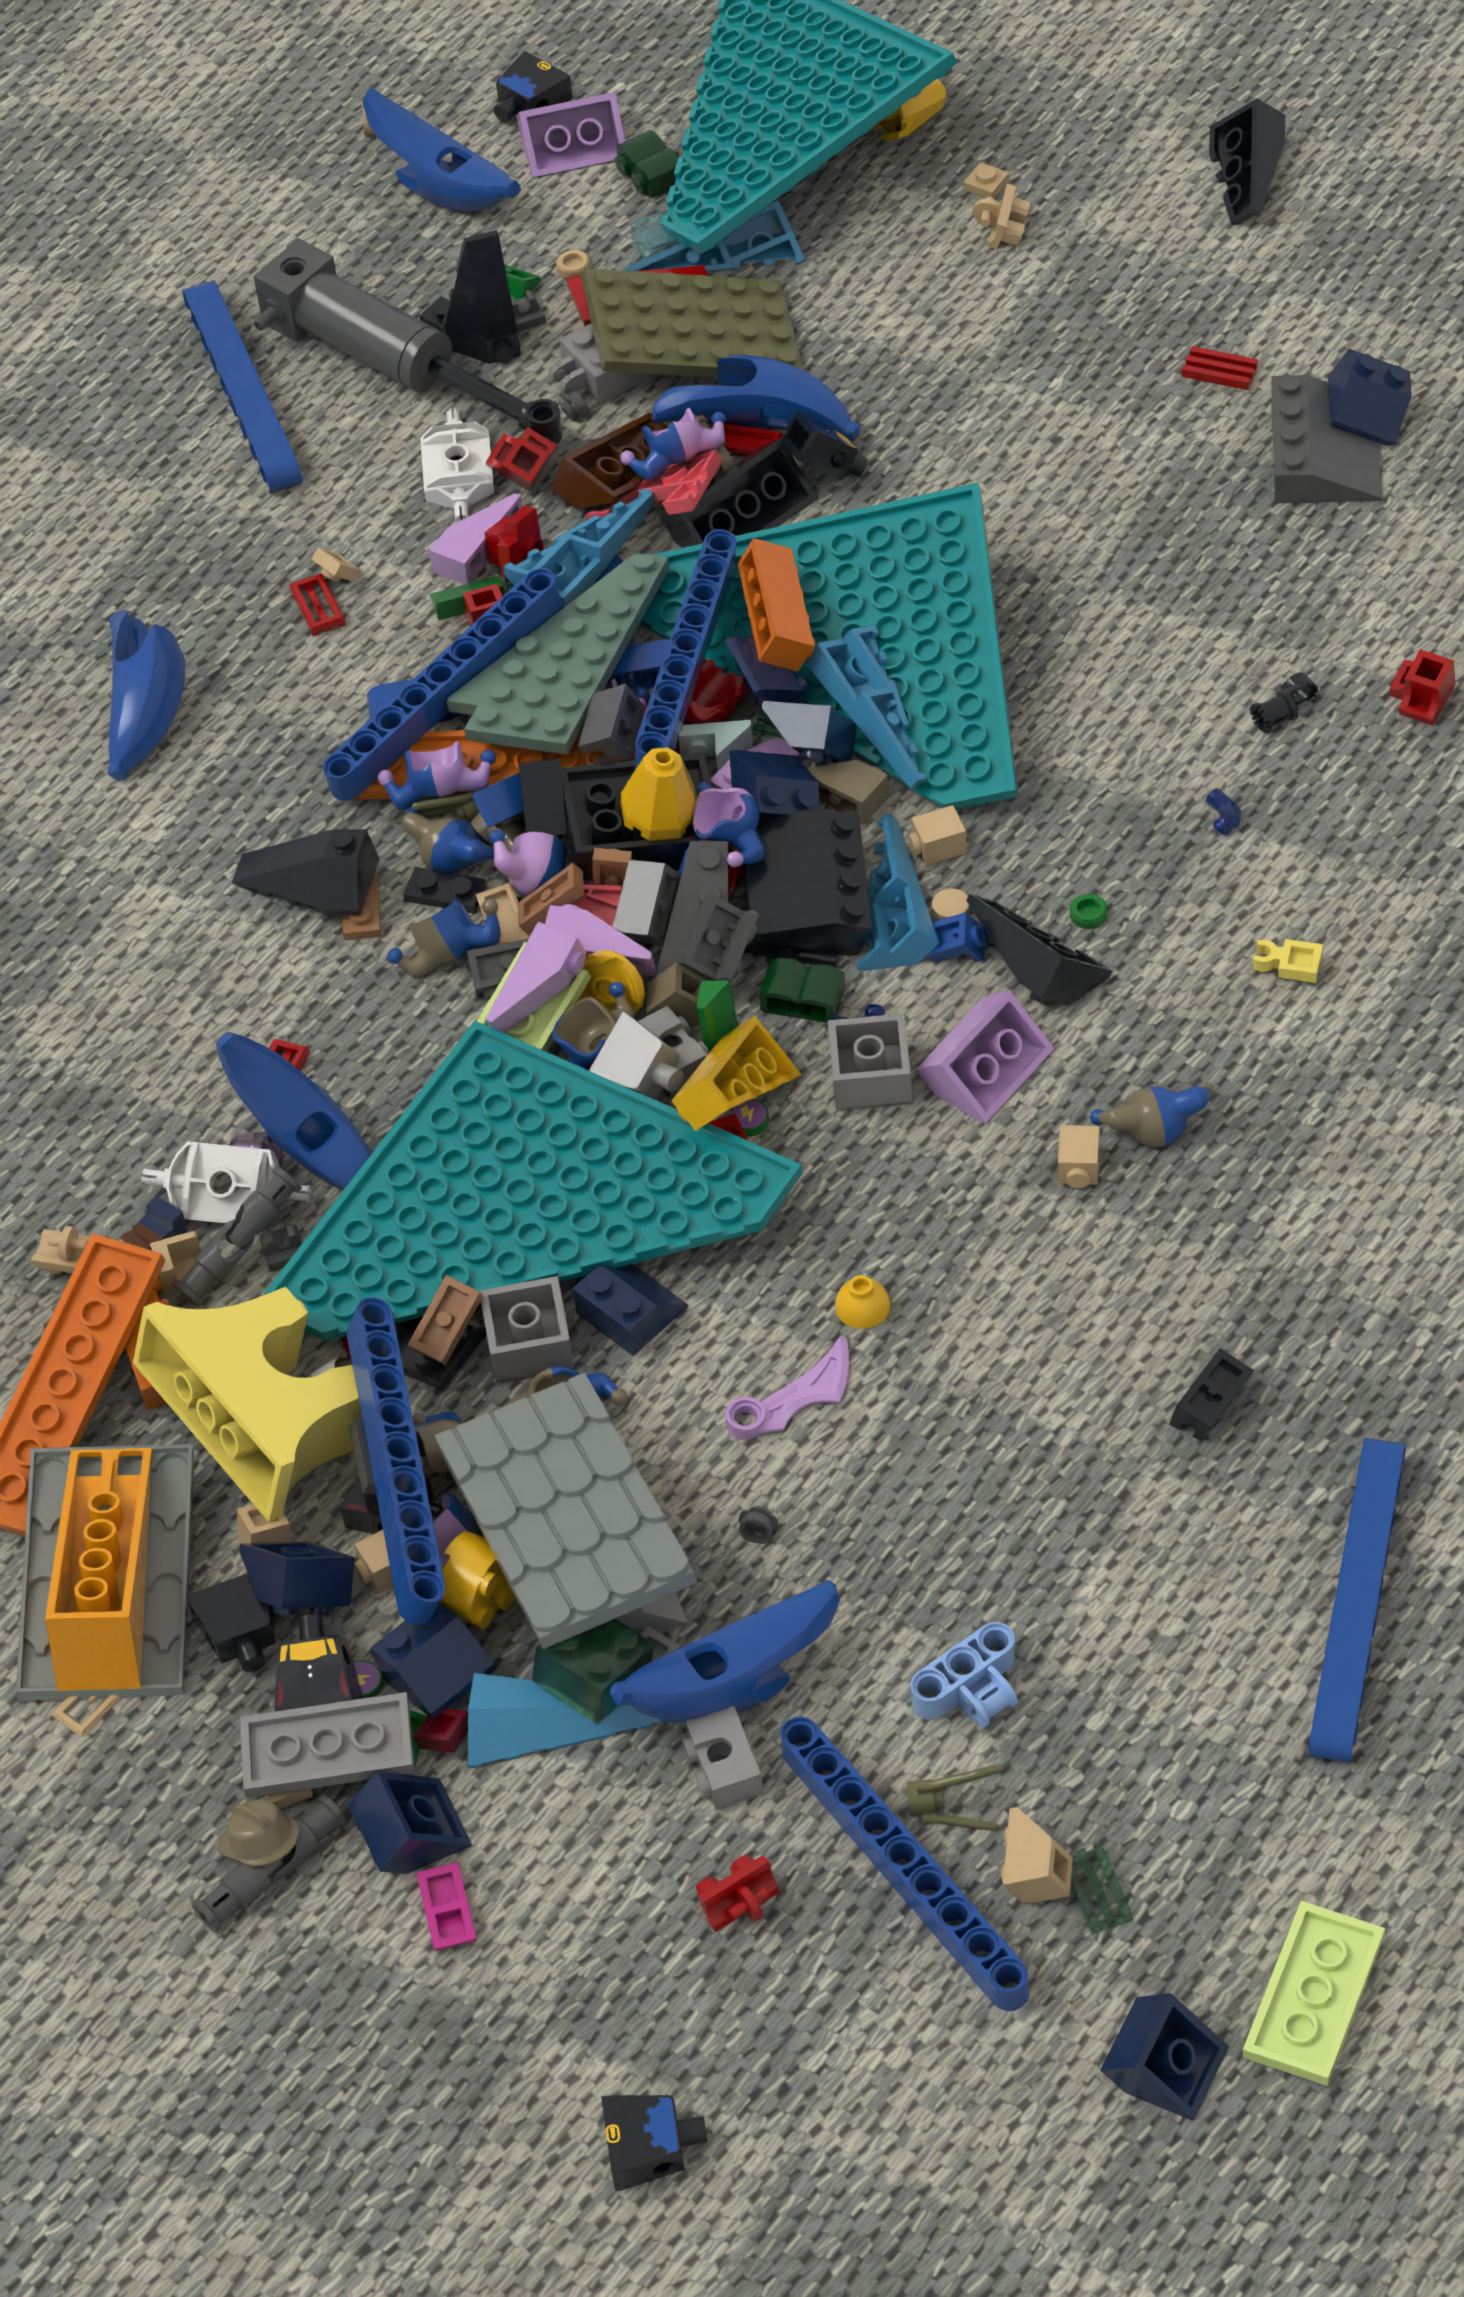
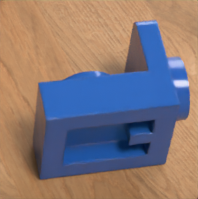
[926,912,988,961]

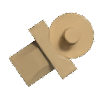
[973,183,1030,248]
[31,1226,90,1275]

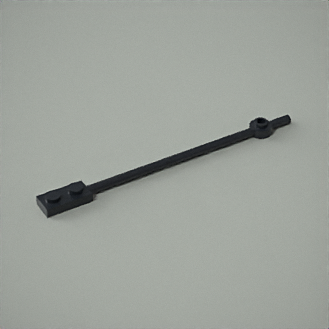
[403,867,840,968]

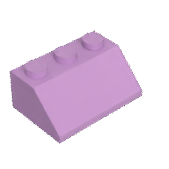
[517,92,625,177]
[915,990,1055,1123]

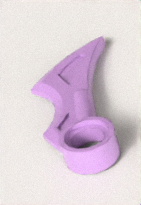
[726,1335,849,1440]

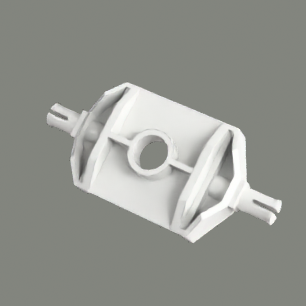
[420,408,495,523]
[141,1141,311,1224]

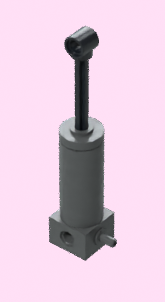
[253,238,563,444]

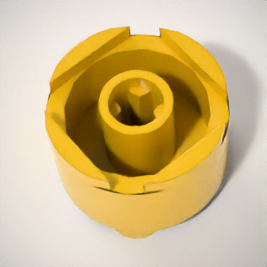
[440,1531,516,1630]

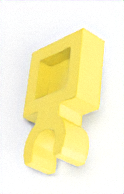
[1253,939,1323,983]

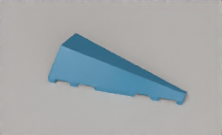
[625,200,805,271]
[504,489,655,617]
[804,625,927,789]
[857,813,939,971]
[468,1673,664,1768]

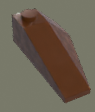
[552,412,668,509]

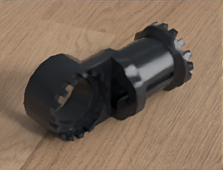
[1249,672,1319,734]

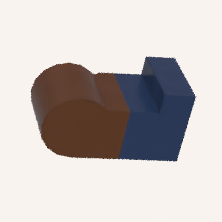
[118,1196,188,1250]

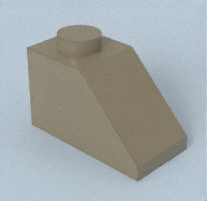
[807,760,889,824]
[646,962,734,1026]

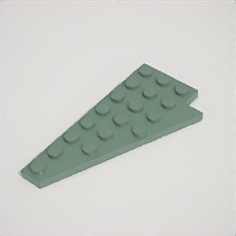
[447,553,670,755]

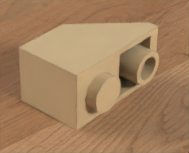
[1001,1807,1073,1904]

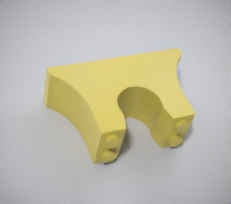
[133,1287,362,1522]

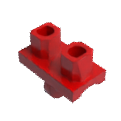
[696,1854,780,1932]

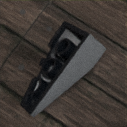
[1209,98,1285,225]
[443,230,521,364]
[232,829,380,915]
[966,894,1113,1006]

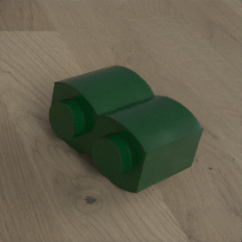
[615,130,679,198]
[759,958,845,1023]

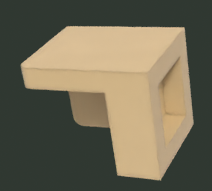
[150,1231,201,1294]
[237,1504,290,1546]

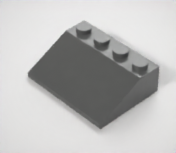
[1271,375,1382,504]

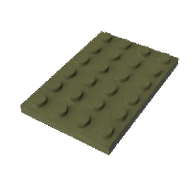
[582,268,804,378]

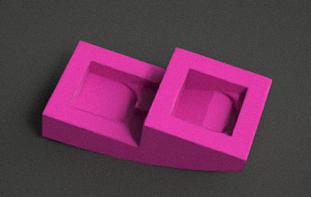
[416,1862,477,1951]

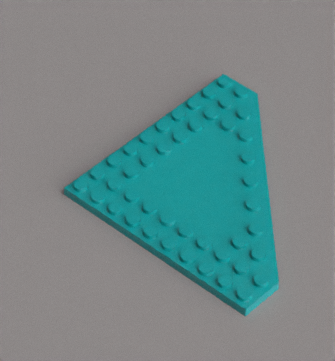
[661,0,957,254]
[641,482,1019,810]
[262,1021,803,1341]

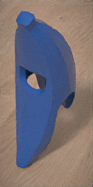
[363,87,521,211]
[652,355,860,441]
[107,610,185,780]
[216,1032,372,1191]
[610,1580,840,1723]

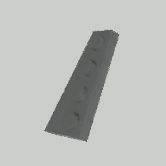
[655,841,728,977]

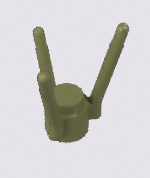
[395,791,480,825]
[907,1764,1005,1831]

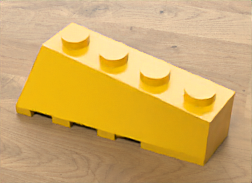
[671,1015,802,1131]

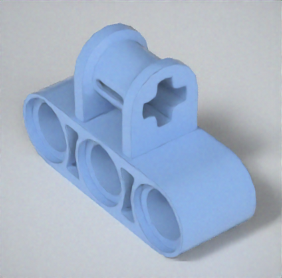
[911,1622,1018,1729]

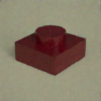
[413,1708,468,1753]

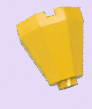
[872,79,946,141]
[620,748,697,841]

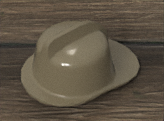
[217,1799,300,1867]

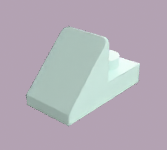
[678,720,753,771]

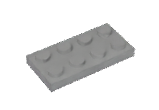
[240,1692,415,1798]

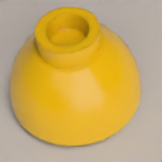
[835,1275,891,1329]

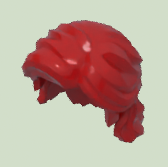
[683,659,750,725]

